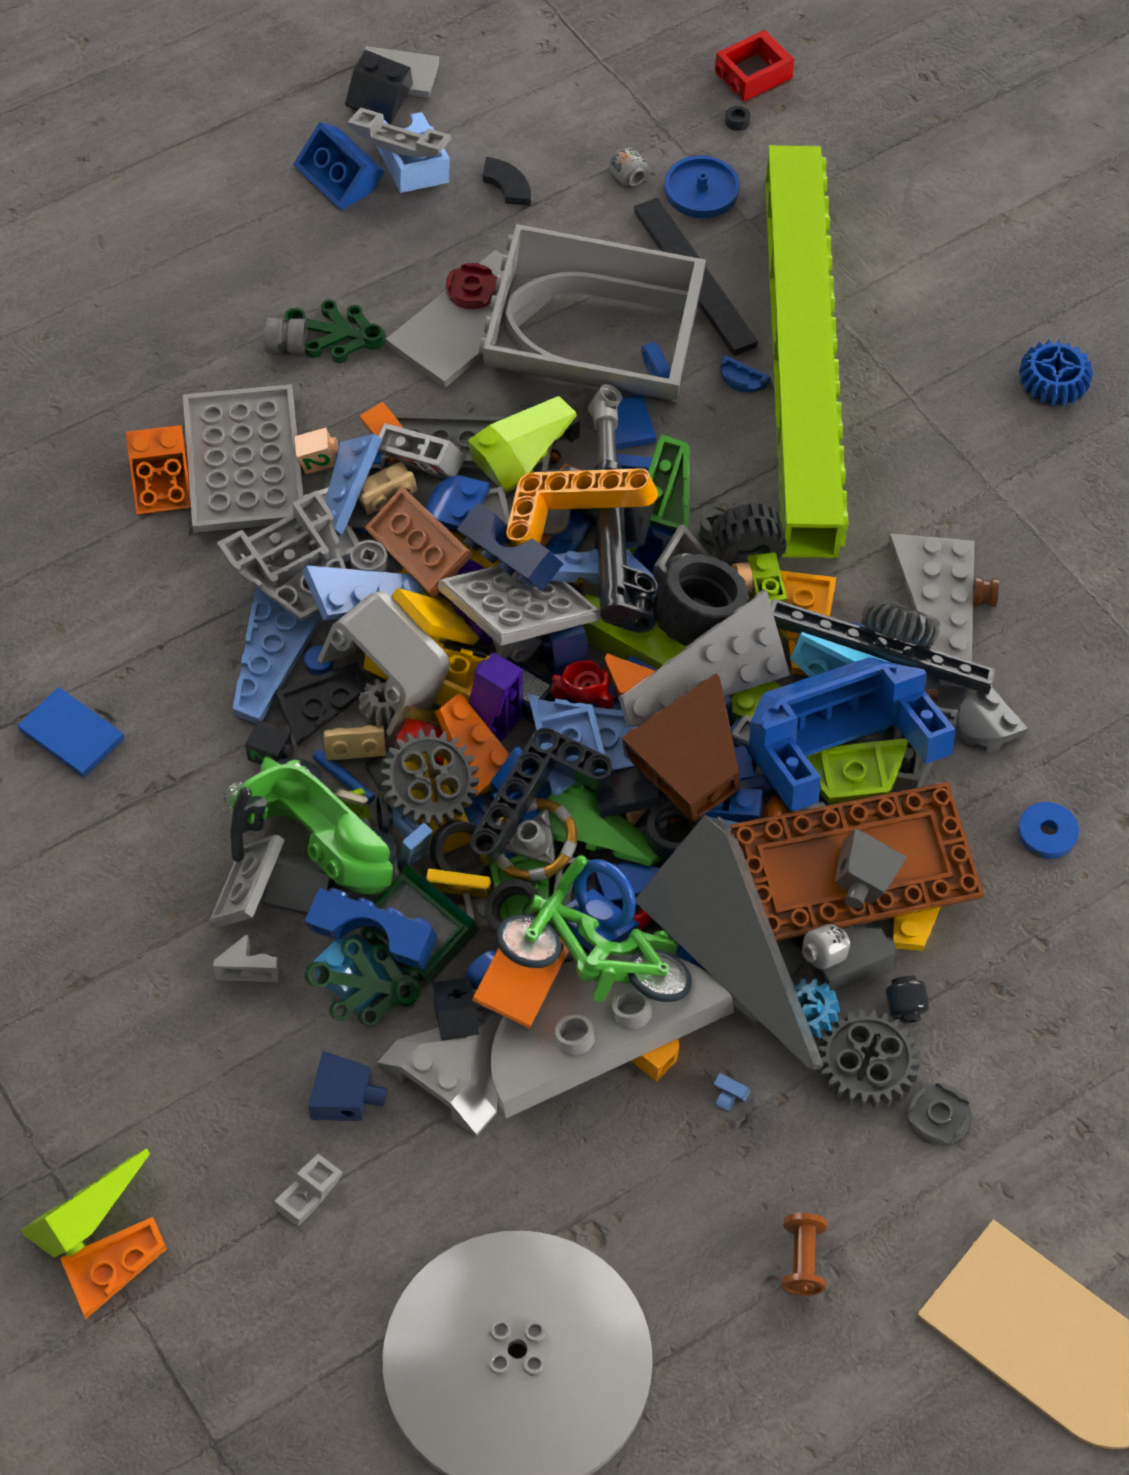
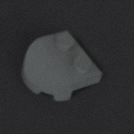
[954,687,1028,752]

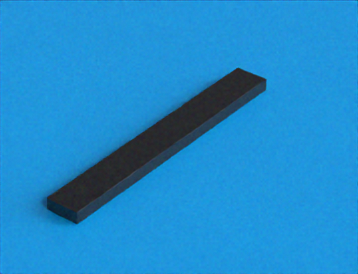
[634,198,758,356]
[771,599,995,694]

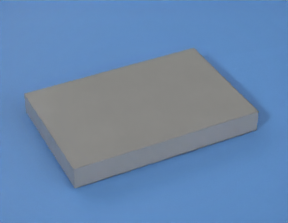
[365,46,439,98]
[209,834,285,928]

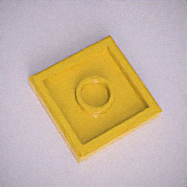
[427,869,493,898]

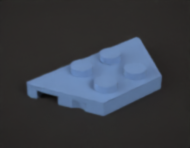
[528,694,605,797]

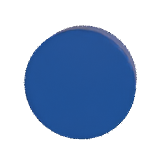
[304,646,334,675]

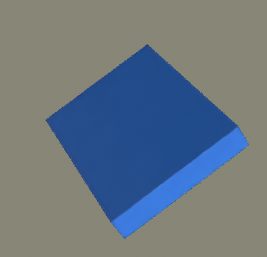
[18,687,124,778]

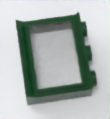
[360,864,479,985]

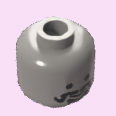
[802,924,850,969]

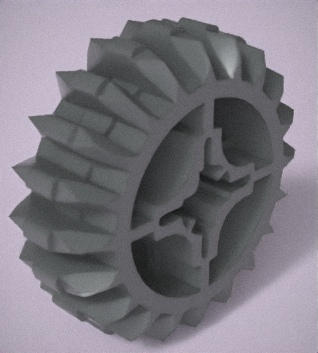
[861,598,940,647]

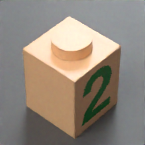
[295,428,339,474]

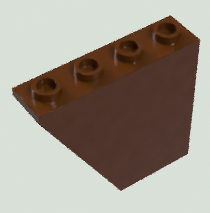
[622,673,740,822]

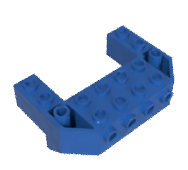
[749,657,955,812]

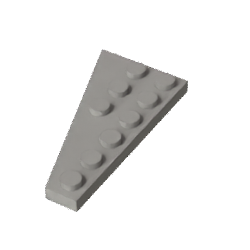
[889,533,974,688]
[619,590,790,726]

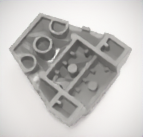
[217,490,346,621]

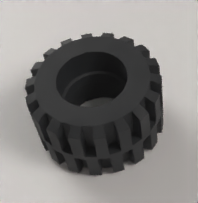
[710,503,787,566]

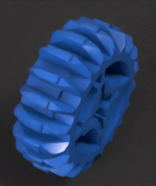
[1019,339,1093,407]

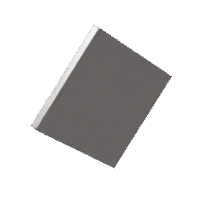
[438,566,600,646]

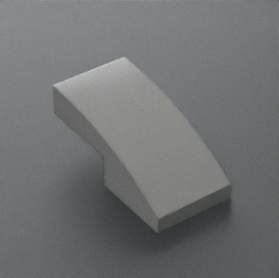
[273,1154,343,1227]

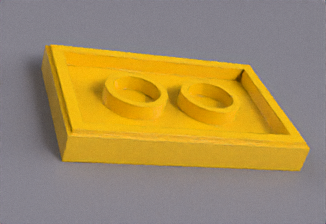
[392,588,480,645]

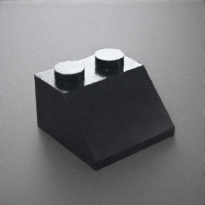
[345,49,413,124]

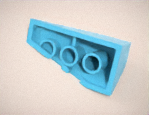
[790,632,889,735]

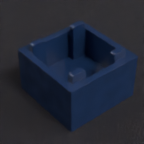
[537,625,589,682]

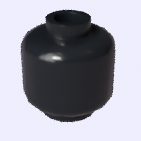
[886,975,929,1024]

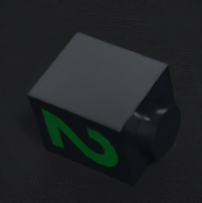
[245,721,294,764]

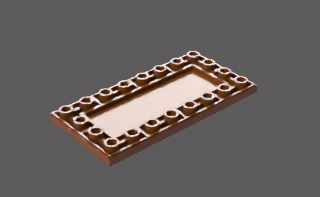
[730,782,984,942]

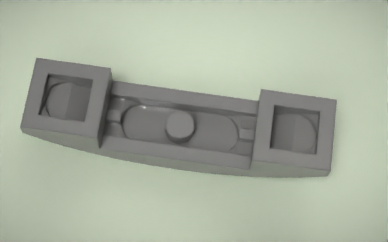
[348,108,451,157]

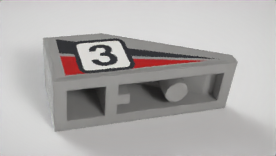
[378,423,466,479]

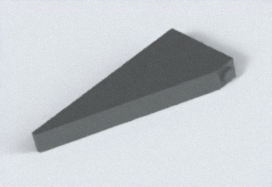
[635,815,823,1070]

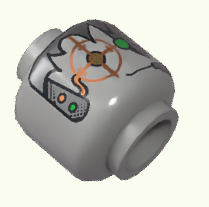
[609,148,648,186]

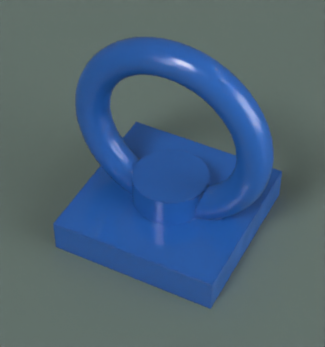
[563,859,639,952]

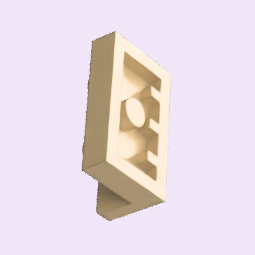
[358,461,418,515]
[324,725,386,760]

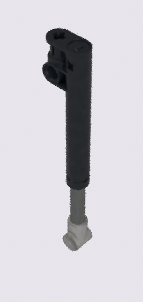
[588,384,658,633]

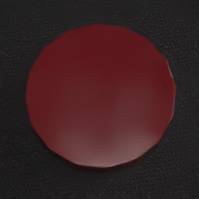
[446,263,498,309]

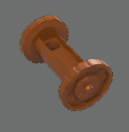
[781,1213,827,1296]

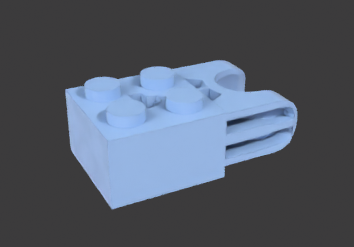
[376,112,450,193]

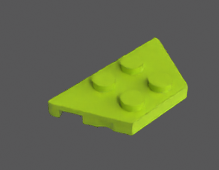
[806,738,908,804]

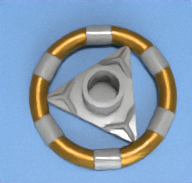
[491,798,578,882]

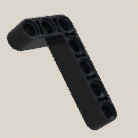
[470,727,614,866]

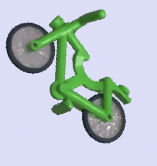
[496,855,692,1002]

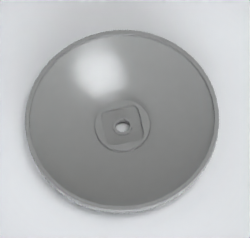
[382,1231,653,1475]

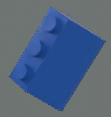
[293,122,385,210]

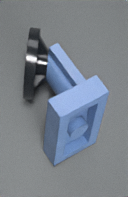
[376,794,433,870]

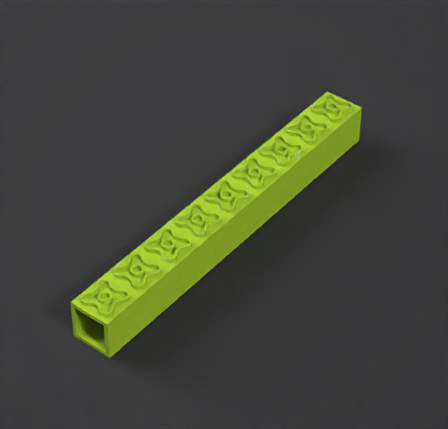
[765,145,848,558]

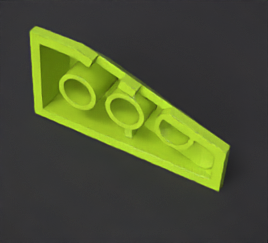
[468,396,577,494]
[21,1148,150,1258]

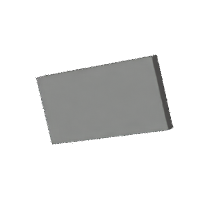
[386,250,554,389]

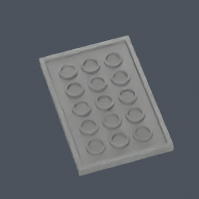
[183,384,304,533]

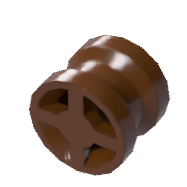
[973,577,999,607]

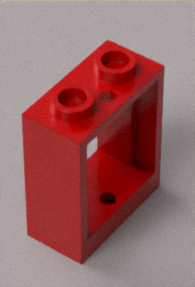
[714,30,795,101]

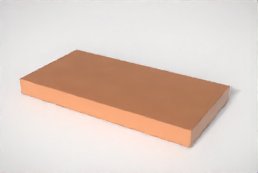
[364,486,473,597]

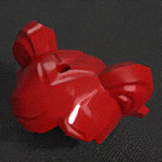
[550,660,614,709]

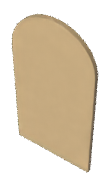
[917,1219,1129,1449]

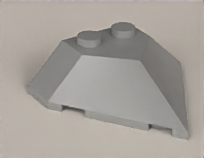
[377,1011,503,1137]

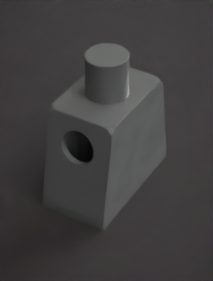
[835,828,907,908]

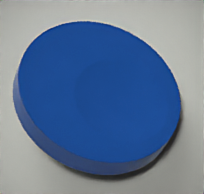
[664,156,740,218]

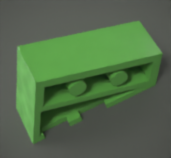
[648,434,690,532]

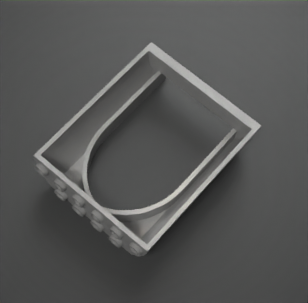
[479,224,706,402]

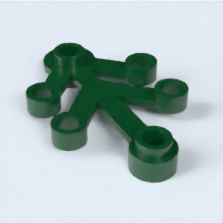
[284,300,386,363]
[304,939,420,1026]

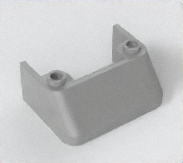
[317,591,450,736]

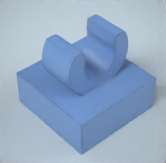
[714,1073,751,1111]

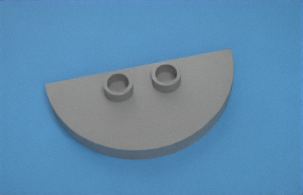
[491,954,734,1118]

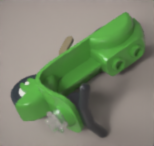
[224,757,397,895]

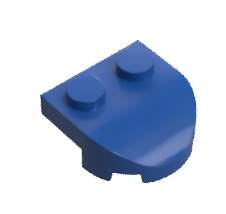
[425,475,490,532]

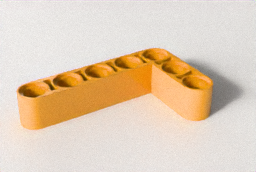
[506,469,658,547]

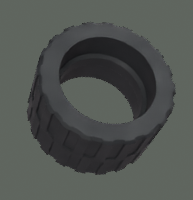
[652,554,749,646]

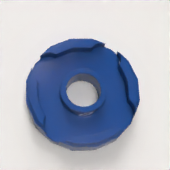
[1017,802,1079,859]

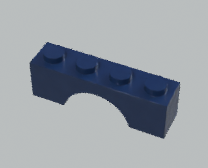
[457,502,564,591]

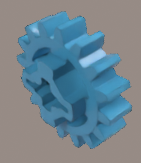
[792,978,840,1039]

